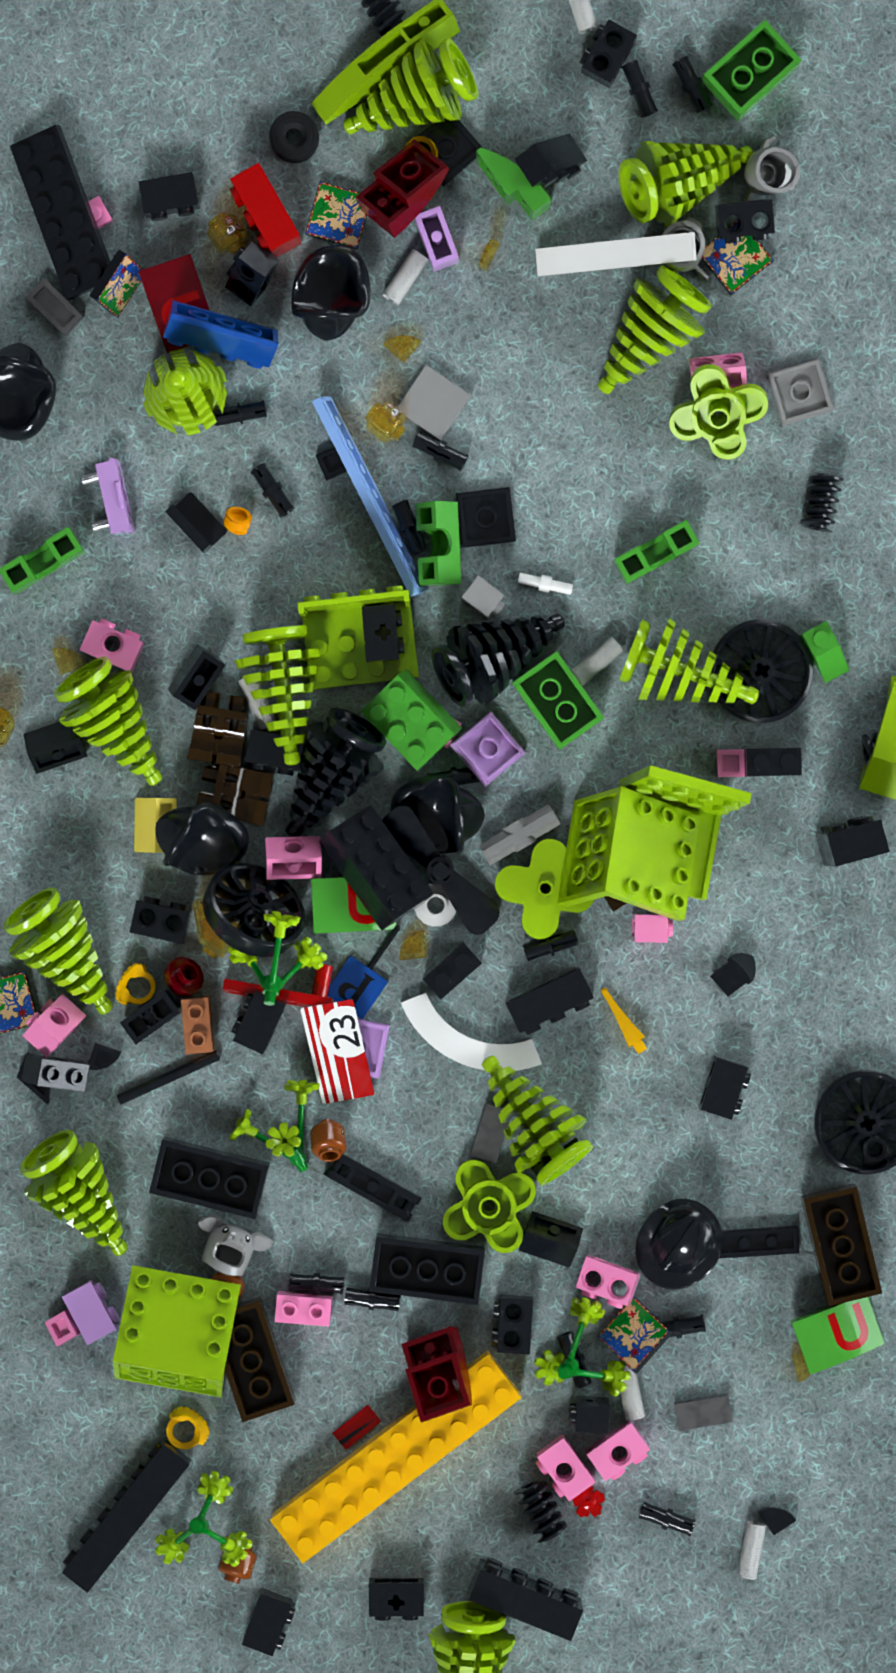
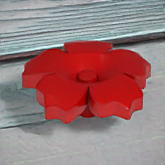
[572,1485,605,1517]

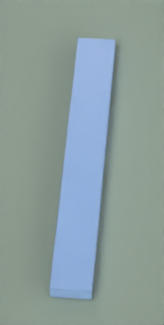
[312,396,428,597]

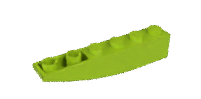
[311,0,461,125]

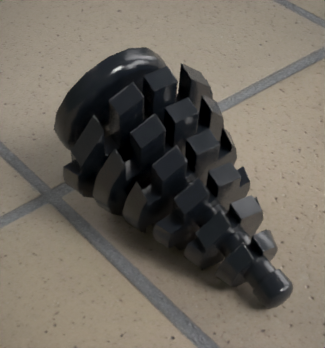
[431,614,565,707]
[285,707,387,837]

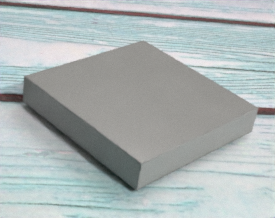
[766,358,835,427]
[396,365,471,441]

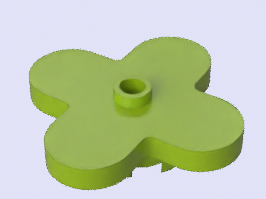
[669,364,768,460]
[495,839,594,940]
[443,1159,536,1253]

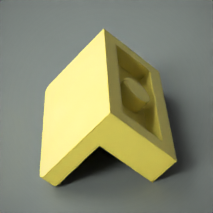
[134,798,177,853]

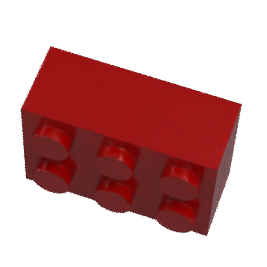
[229,162,302,258]

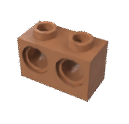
[181,996,215,1054]

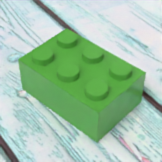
[702,20,802,122]
[512,651,604,750]
[361,669,462,771]

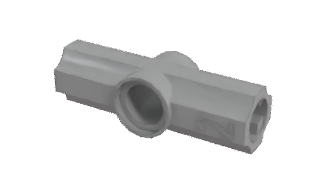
[478,804,560,865]

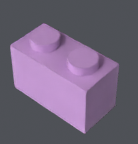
[414,206,459,272]
[62,1278,120,1345]

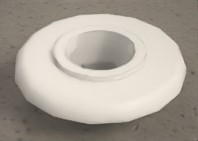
[415,884,456,926]

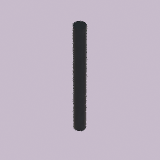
[117,1050,220,1105]

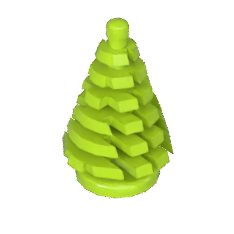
[343,38,479,135]
[618,141,753,227]
[597,265,712,394]
[143,348,227,436]
[619,617,759,704]
[234,625,321,765]
[53,656,162,786]
[3,887,113,1015]
[482,1056,594,1186]
[19,1129,128,1256]
[428,1601,516,1673]

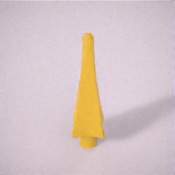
[601,988,647,1054]

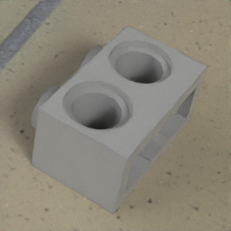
[461,575,505,620]

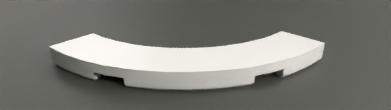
[401,993,542,1071]

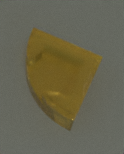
[479,239,500,271]
[383,335,422,363]
[52,648,86,675]
[399,930,427,960]
[791,1352,810,1382]

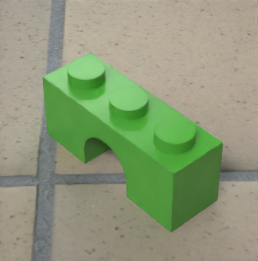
[415,501,461,586]
[613,520,700,585]
[0,527,86,595]

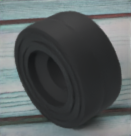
[269,111,319,163]

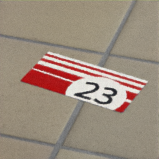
[301,999,375,1104]

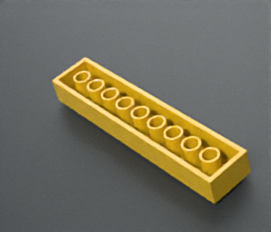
[270,1350,521,1563]

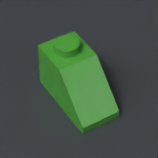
[799,621,849,683]

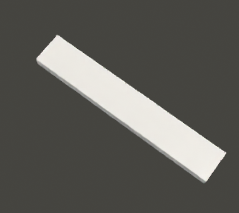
[535,232,697,276]

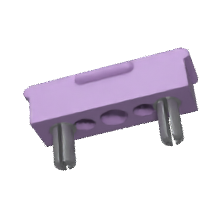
[81,458,135,535]

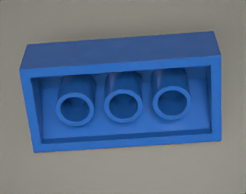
[163,300,279,369]

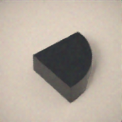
[88,1043,121,1070]
[758,1507,797,1535]

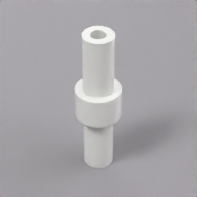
[518,572,573,595]

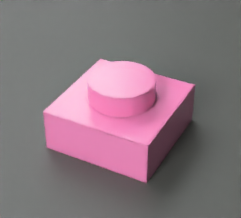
[88,196,113,229]
[716,749,745,777]
[45,1309,81,1346]

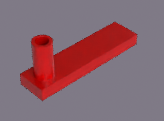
[223,964,333,1007]

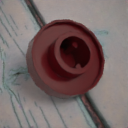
[164,956,204,997]

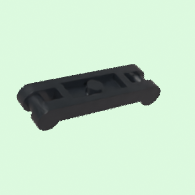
[323,1154,422,1222]

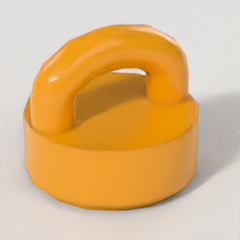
[224,506,252,535]

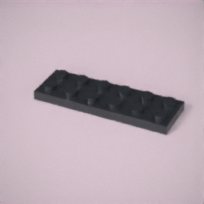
[10,124,111,300]

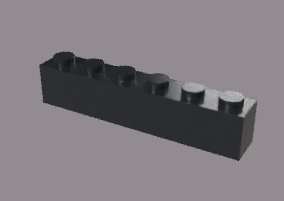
[62,1440,191,1593]

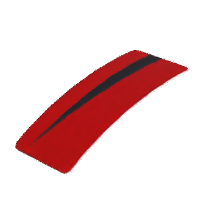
[332,1405,381,1450]

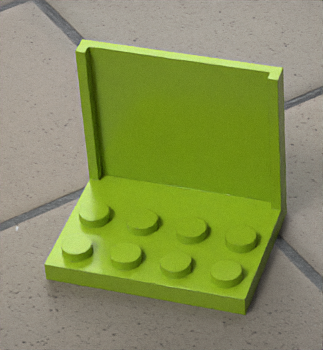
[297,586,419,690]
[618,765,752,901]
[557,786,700,921]
[113,1265,241,1398]

